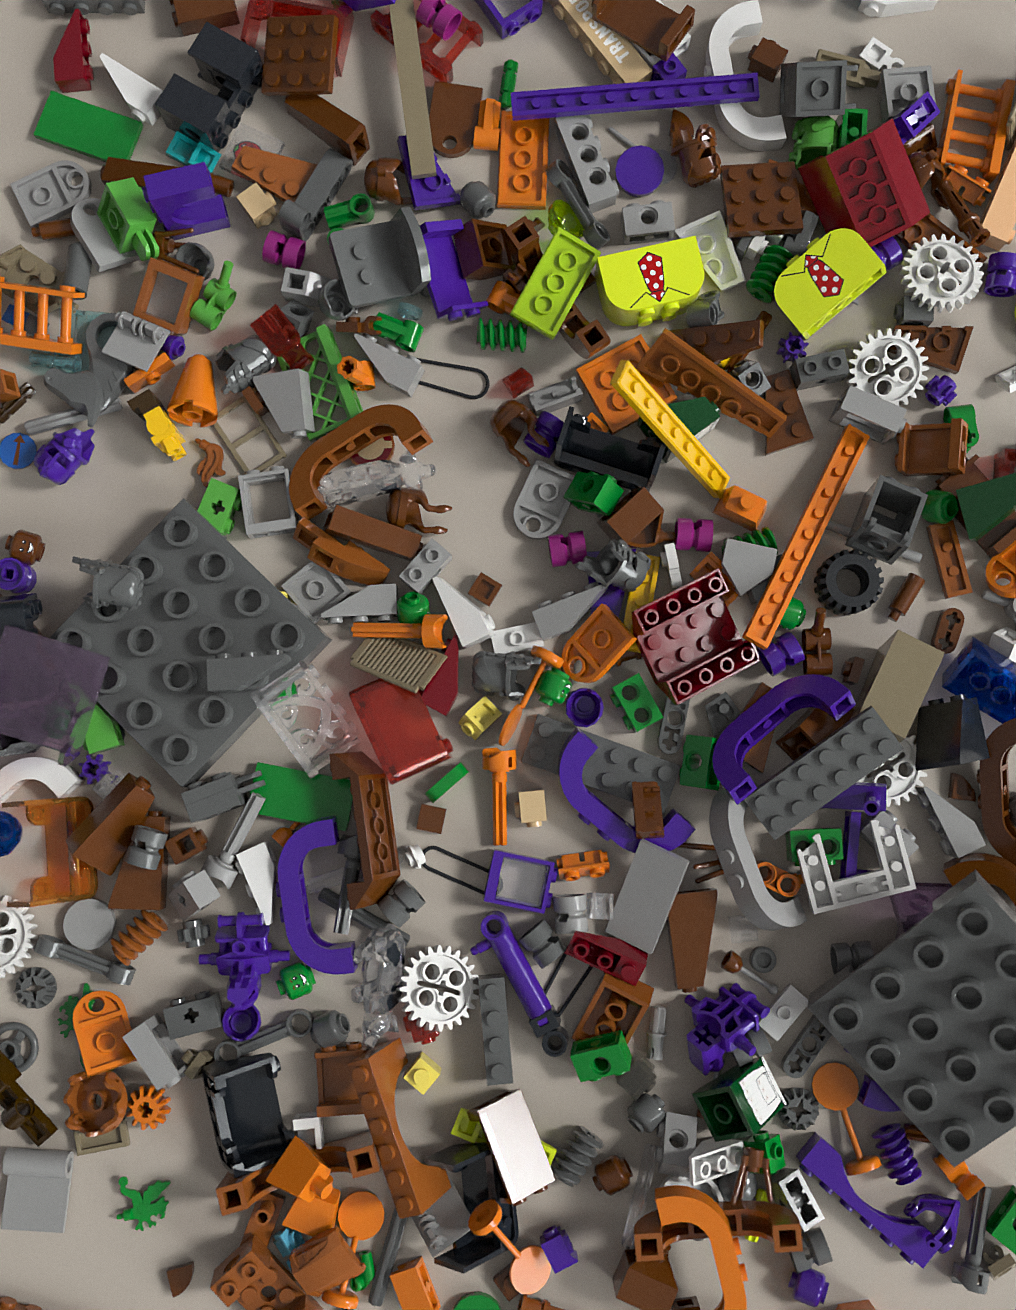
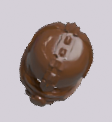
[670,122,722,188]

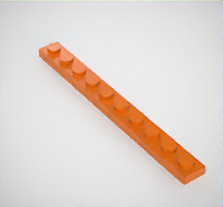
[742,424,870,650]

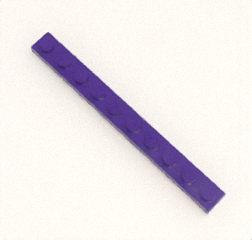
[511,73,760,121]

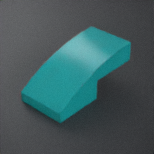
[166,131,222,173]

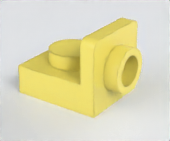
[458,696,502,740]

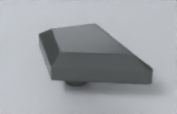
[705,692,740,739]

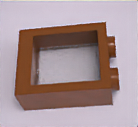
[133,257,205,336]

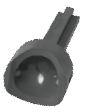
[333,835,361,935]
[951,1186,992,1294]

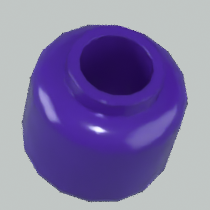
[788,1268,829,1307]

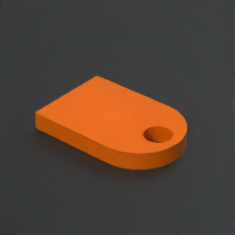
[986,540,1016,598]
[561,603,637,683]
[72,991,137,1077]

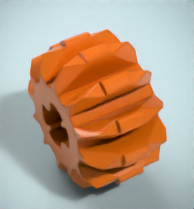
[126,1084,171,1130]

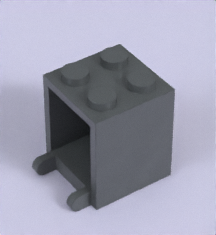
[779,60,858,117]
[845,475,928,565]

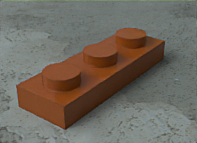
[926,520,972,599]

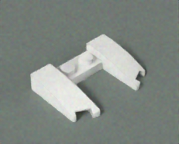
[796,819,916,914]

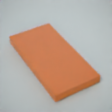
[497,111,549,210]

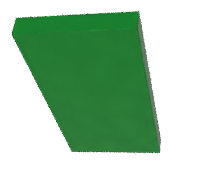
[33,91,144,162]
[249,762,353,832]

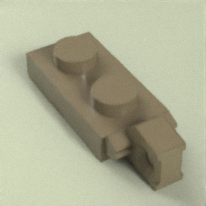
[815,49,881,88]

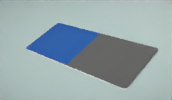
[1,304,50,336]

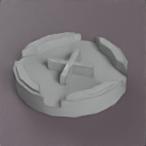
[63,898,116,950]

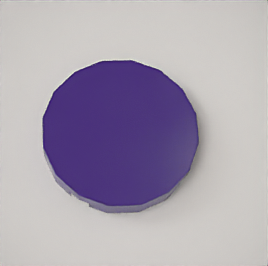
[615,145,664,197]

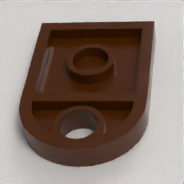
[429,81,483,158]

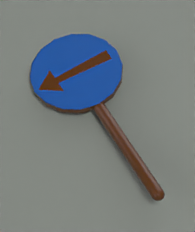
[0,433,37,469]

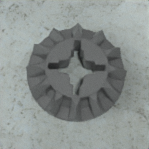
[14,967,57,1009]
[778,1088,819,1131]

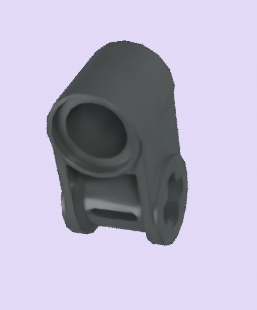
[686,290,725,328]

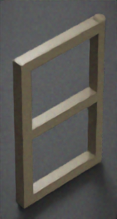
[213,395,287,472]

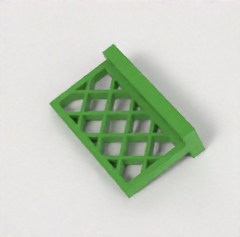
[274,324,363,441]

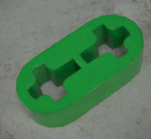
[425,762,469,803]

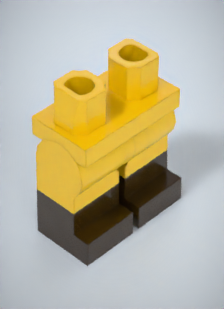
[127,389,187,462]

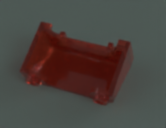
[349,678,454,785]

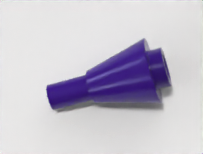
[161,335,186,360]

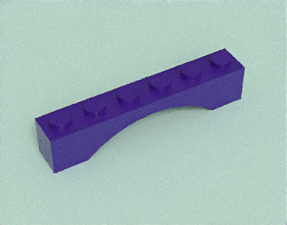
[796,1132,943,1268]

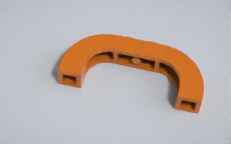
[655,1185,748,1310]

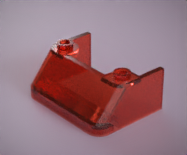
[240,0,354,77]

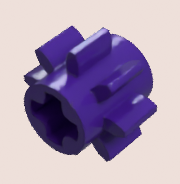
[776,332,809,363]
[925,375,957,406]
[78,754,112,784]

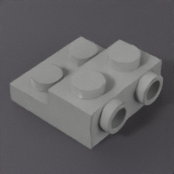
[880,66,936,123]

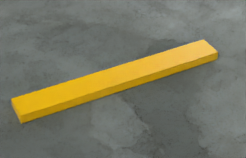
[610,360,730,499]

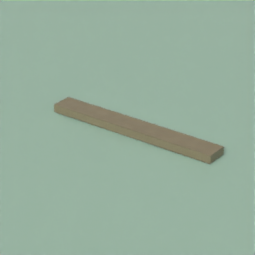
[389,0,437,179]

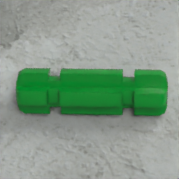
[498,59,518,109]

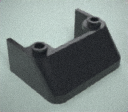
[554,406,666,492]
[424,1142,519,1274]

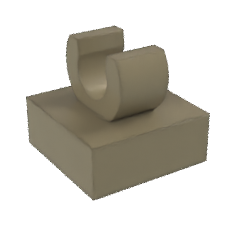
[181,1049,215,1080]
[983,1245,1016,1281]

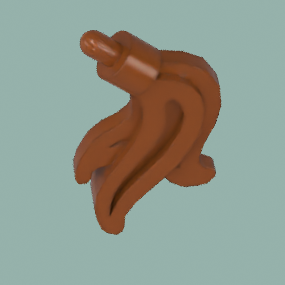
[195,438,226,488]

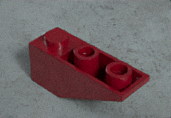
[53,9,94,93]
[418,634,459,717]
[565,931,648,986]

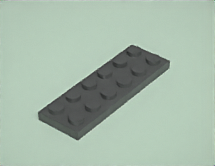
[744,705,904,840]
[521,714,681,814]

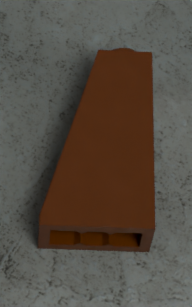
[284,95,370,166]
[100,157,180,188]
[322,505,423,561]
[65,772,155,876]
[108,811,171,910]
[666,888,718,993]

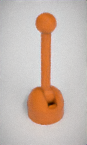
[271,822,300,847]

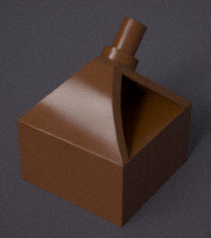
[597,487,676,548]
[612,1245,678,1310]

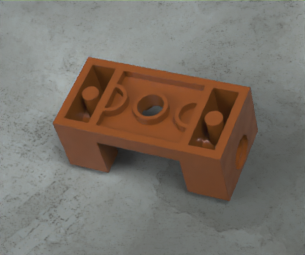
[210,1234,323,1310]

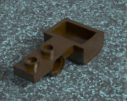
[0,1050,58,1147]

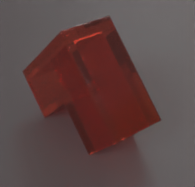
[993,448,1016,479]

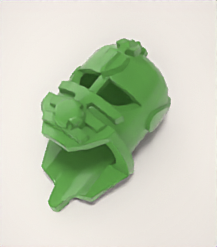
[788,115,839,169]

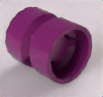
[416,0,462,41]
[262,230,306,270]
[674,517,713,552]
[548,530,587,568]

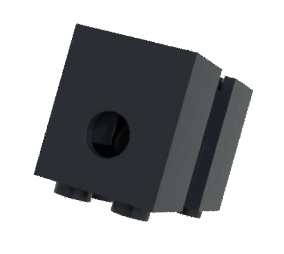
[155,21,263,152]

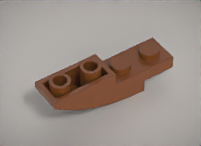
[292,517,391,585]

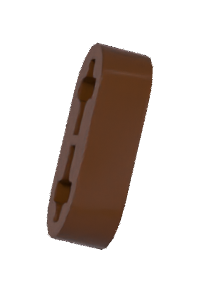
[931,608,965,655]

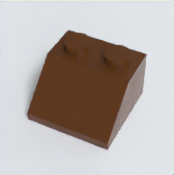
[453,219,517,280]

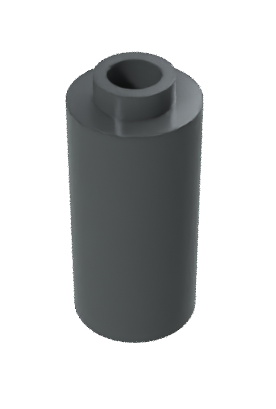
[62,242,92,300]

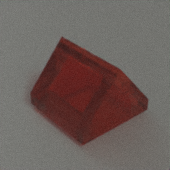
[502,367,534,399]

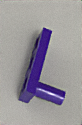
[821,782,887,816]
[839,811,872,879]

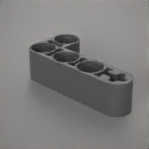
[278,148,353,241]

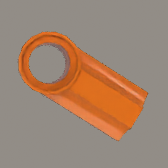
[474,98,501,151]
[486,281,520,315]
[337,356,376,391]

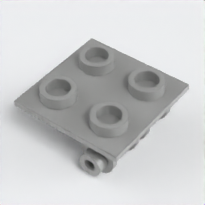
[101,311,170,372]
[412,1180,470,1258]

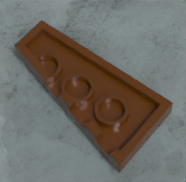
[669,319,764,365]

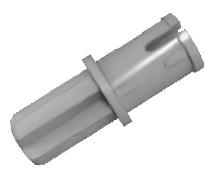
[646,1006,667,1060]

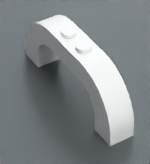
[704,0,786,151]
[0,757,85,805]

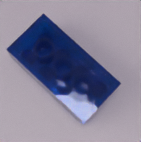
[942,636,1016,724]

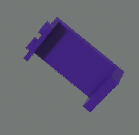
[419,219,489,321]

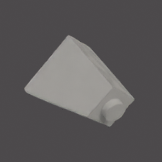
[253,369,315,439]

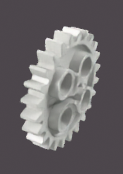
[899,234,984,313]
[846,328,929,406]
[858,735,928,807]
[0,895,38,978]
[396,945,479,1032]

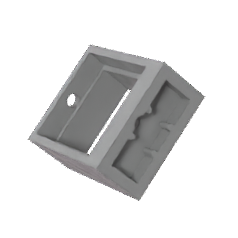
[829,385,907,445]
[238,466,299,539]
[122,1013,190,1090]

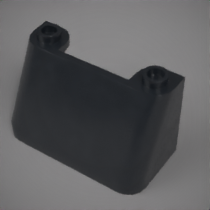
[201,1052,295,1179]

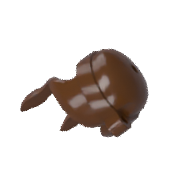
[908,150,949,218]
[364,157,413,205]
[490,400,550,467]
[386,487,452,534]

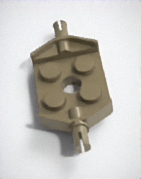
[0,244,79,314]

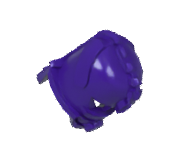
[34,428,95,485]

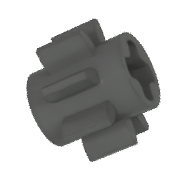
[177,919,211,948]

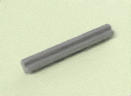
[24,397,123,435]

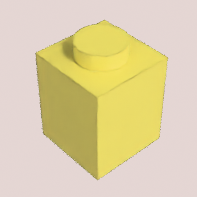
[403,1052,442,1095]

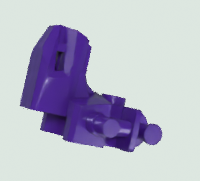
[199,912,291,1011]
[684,983,770,1076]

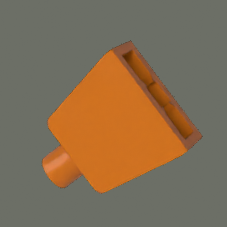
[713,485,767,531]
[266,1136,333,1203]
[282,1174,341,1237]

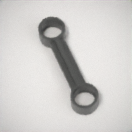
[545,159,610,250]
[34,934,136,985]
[214,1009,314,1062]

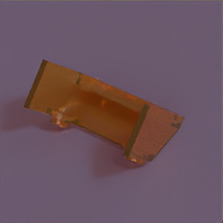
[2,796,98,907]

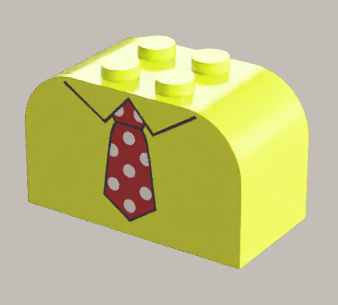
[774,228,887,340]
[594,236,704,327]

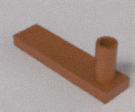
[239,1192,286,1247]

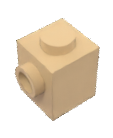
[236,183,277,229]
[514,790,547,827]

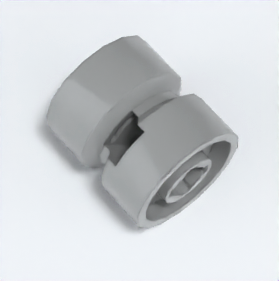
[553,894,588,934]

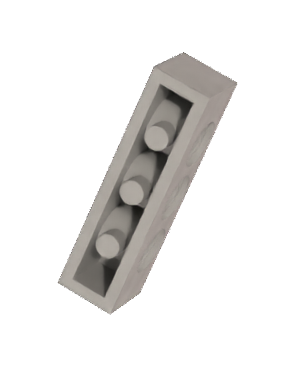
[554,115,619,213]

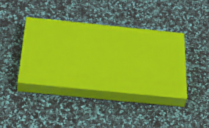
[510,227,602,340]

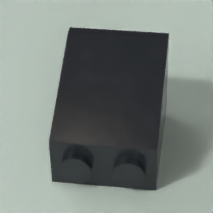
[915,694,990,771]

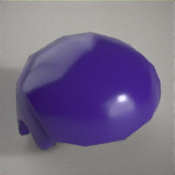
[565,688,604,728]
[221,1005,262,1042]

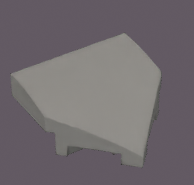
[721,538,778,597]

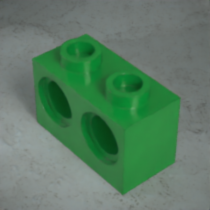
[609,673,664,733]
[785,827,843,866]

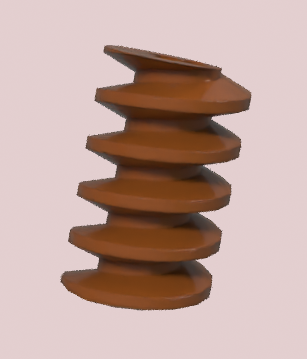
[109,910,168,966]

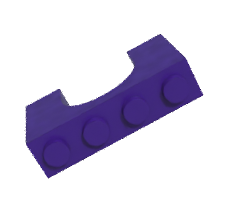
[142,162,231,241]

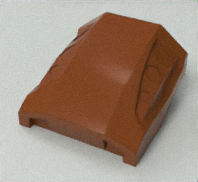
[289,1226,366,1297]

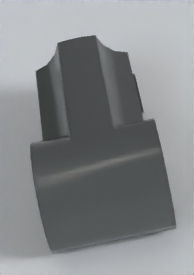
[783,210,819,257]

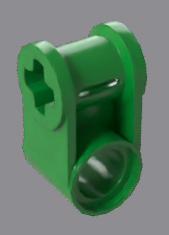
[943,404,979,453]

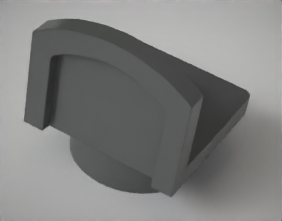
[328,206,431,308]

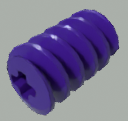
[871,1123,922,1186]

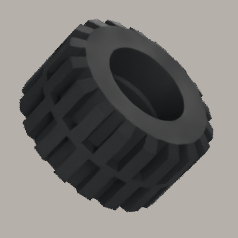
[814,549,884,616]

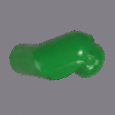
[349,1250,375,1292]

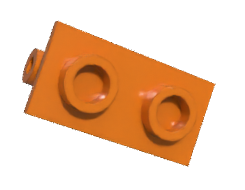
[942,163,992,206]
[556,850,610,881]

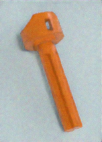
[351,614,448,648]
[482,748,516,846]

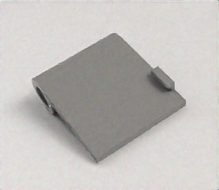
[1,1147,74,1233]

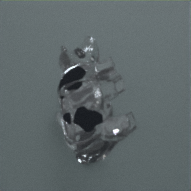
[317,450,435,508]
[352,924,405,1049]

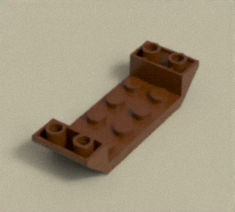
[329,751,401,910]

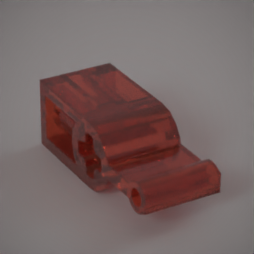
[250,304,314,370]

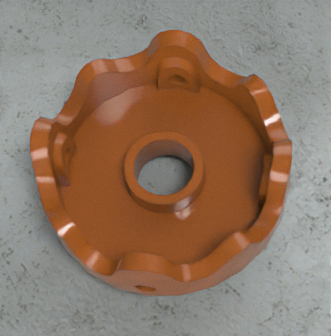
[63,1070,128,1137]

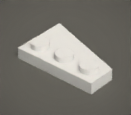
[675,210,746,291]

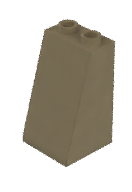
[850,630,944,743]

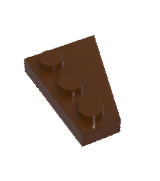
[887,325,974,375]
[764,369,814,456]

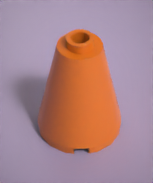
[167,354,218,427]

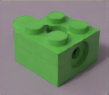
[97,177,159,261]

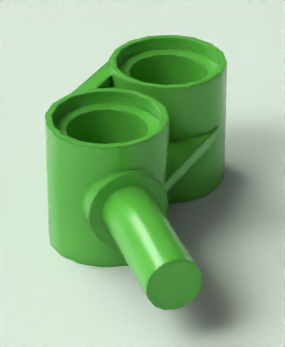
[190,261,237,331]

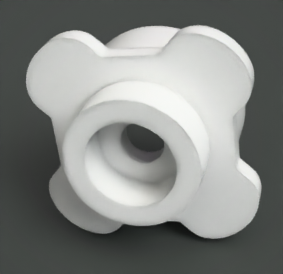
[404,844,426,869]

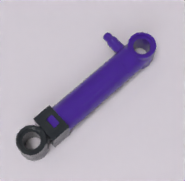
[470,911,569,1057]

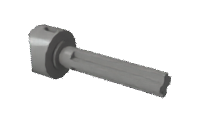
[200,792,266,889]

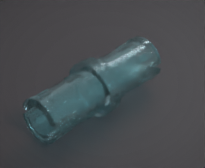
[29,350,82,372]

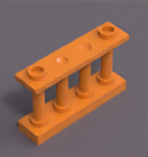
[934,69,1016,184]
[0,276,85,355]

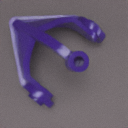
[903,1193,961,1254]

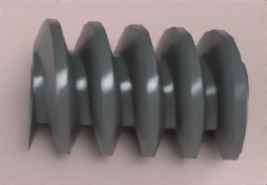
[550,1126,603,1187]

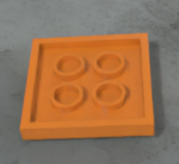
[576,334,678,435]

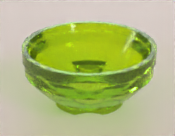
[548,199,584,239]

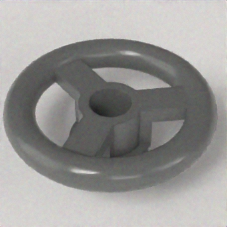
[0,1022,39,1073]

